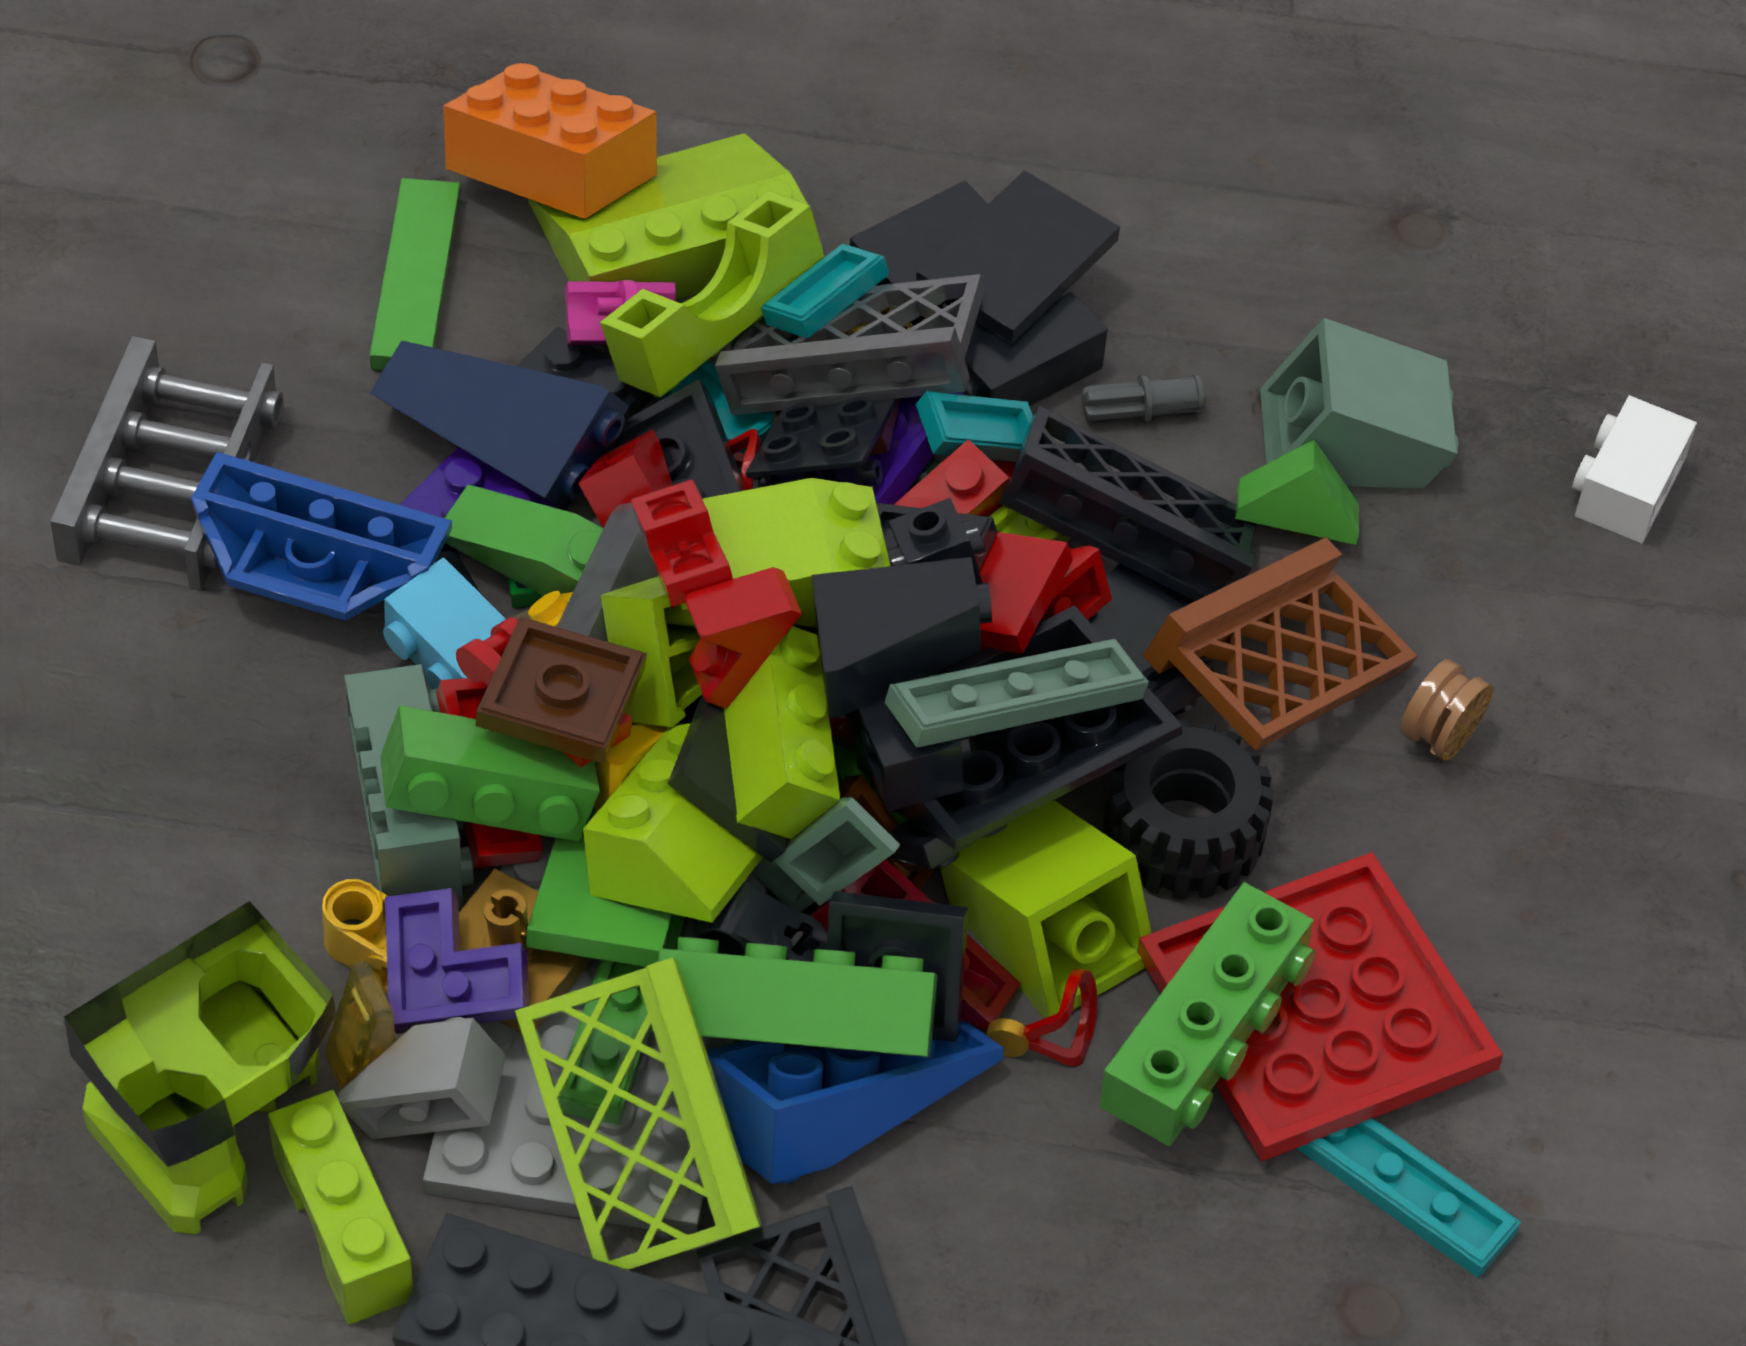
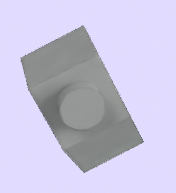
[338,1017,506,1140]

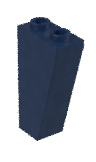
[370,340,629,511]

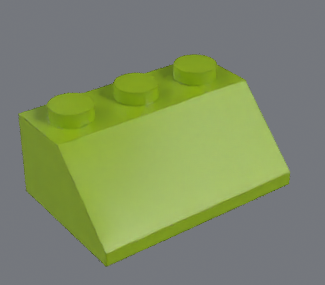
[583,723,763,923]

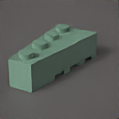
[344,664,474,912]

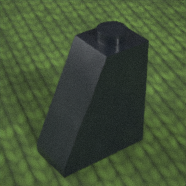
[812,557,992,718]

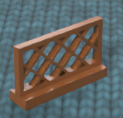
[1143,537,1418,751]

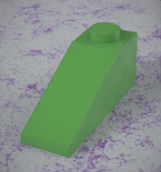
[445,484,604,596]

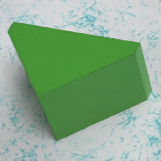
[1235,439,1359,545]

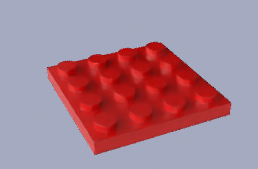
[1137,852,1503,1162]

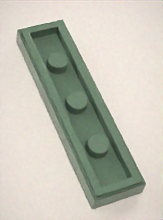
[885,639,1148,748]

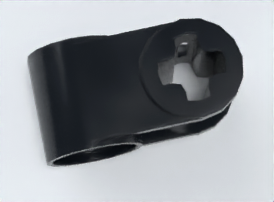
[692,881,828,962]

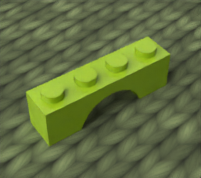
[600,190,825,397]

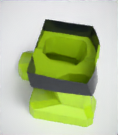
[64,901,336,1234]

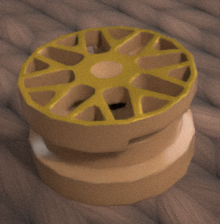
[1400,659,1494,761]

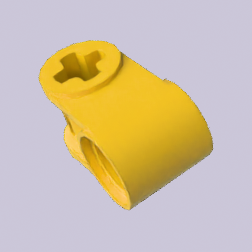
[322,879,388,994]

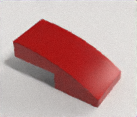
[630,479,733,607]

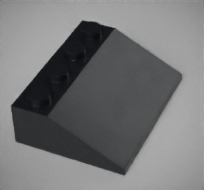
[854,605,1182,850]

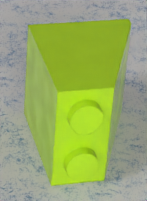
[940,800,1152,1018]

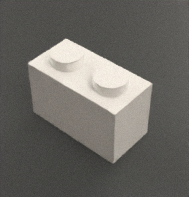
[1572,395,1697,544]

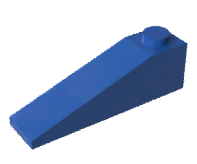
[707,1020,1004,1184]

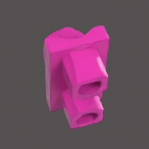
[565,280,676,345]

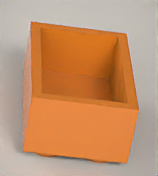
[443,63,657,219]

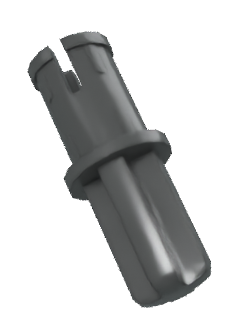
[1082,374,1205,423]

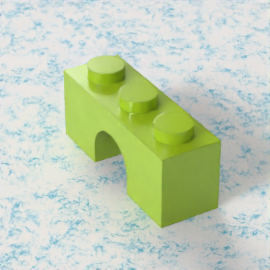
[268,1089,413,1325]

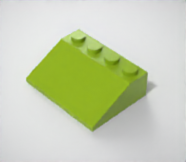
[528,133,813,300]

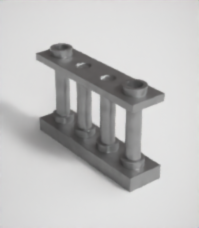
[50,336,284,591]

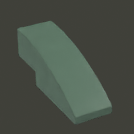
[752,797,900,912]

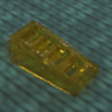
[326,961,396,1090]

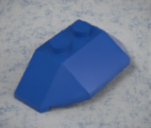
[191,452,452,621]

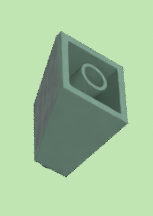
[1260,318,1459,488]

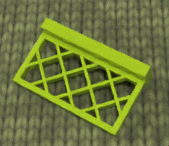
[515,957,762,1270]

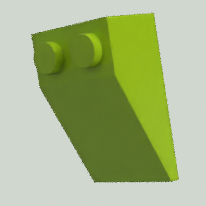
[681,478,891,628]

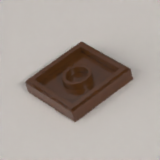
[476,616,647,764]

